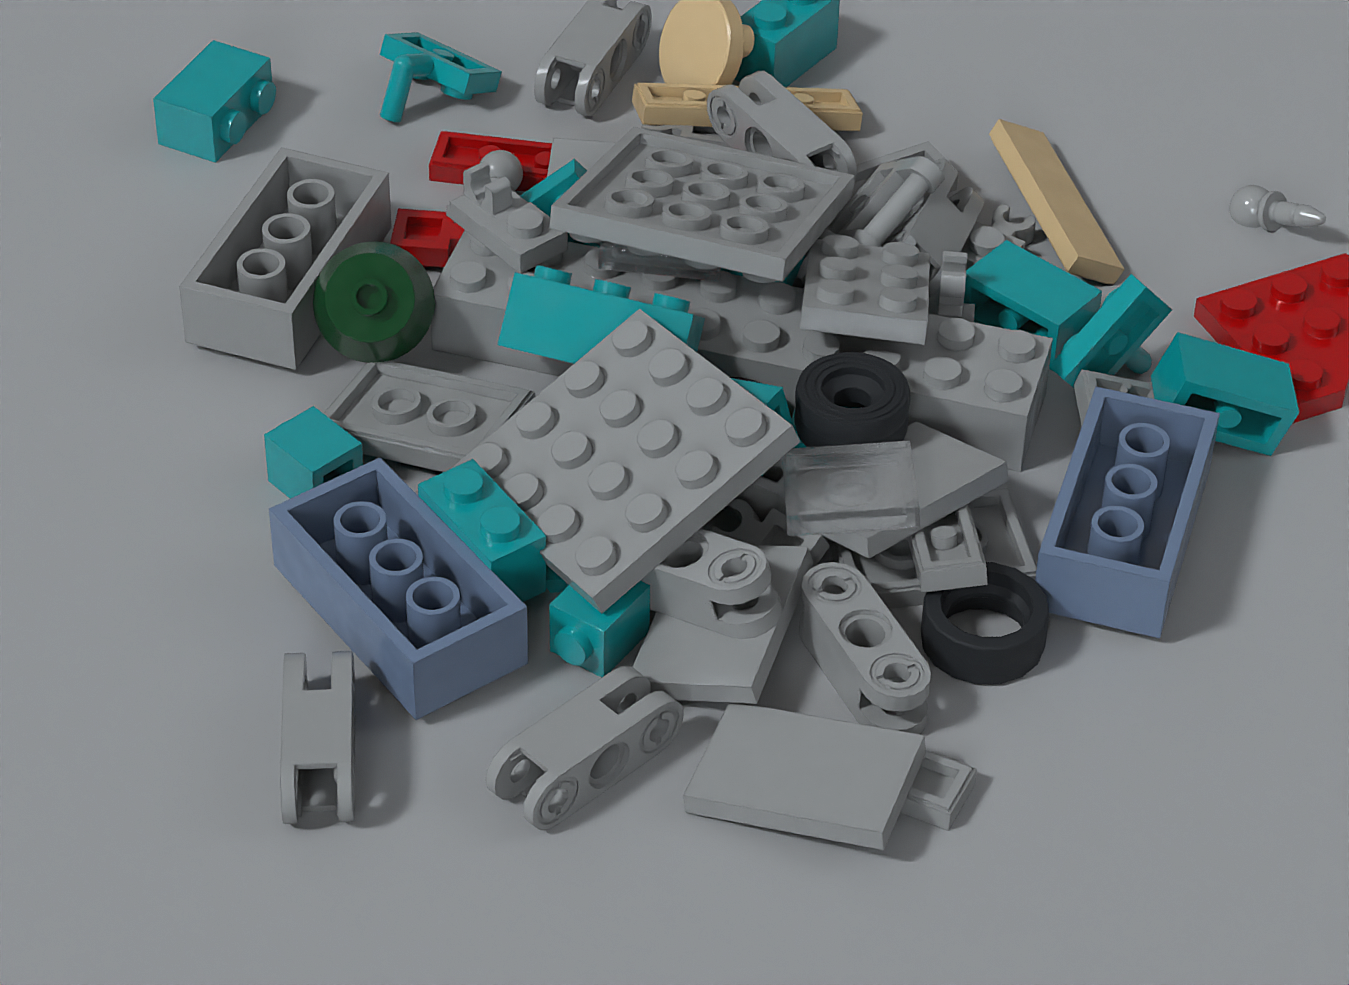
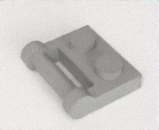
[826,156,945,247]

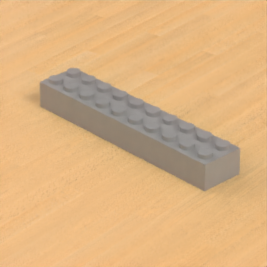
[431,230,1053,472]

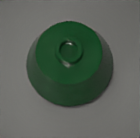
[313,241,435,363]

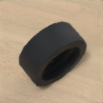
[921,562,1050,684]

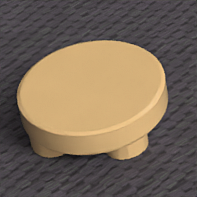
[659,0,754,85]

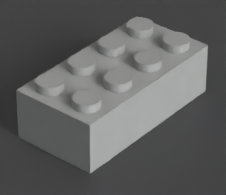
[179,147,392,370]

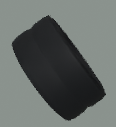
[794,352,910,463]

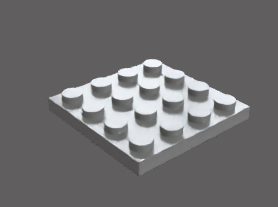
[549,127,855,283]
[451,309,800,613]

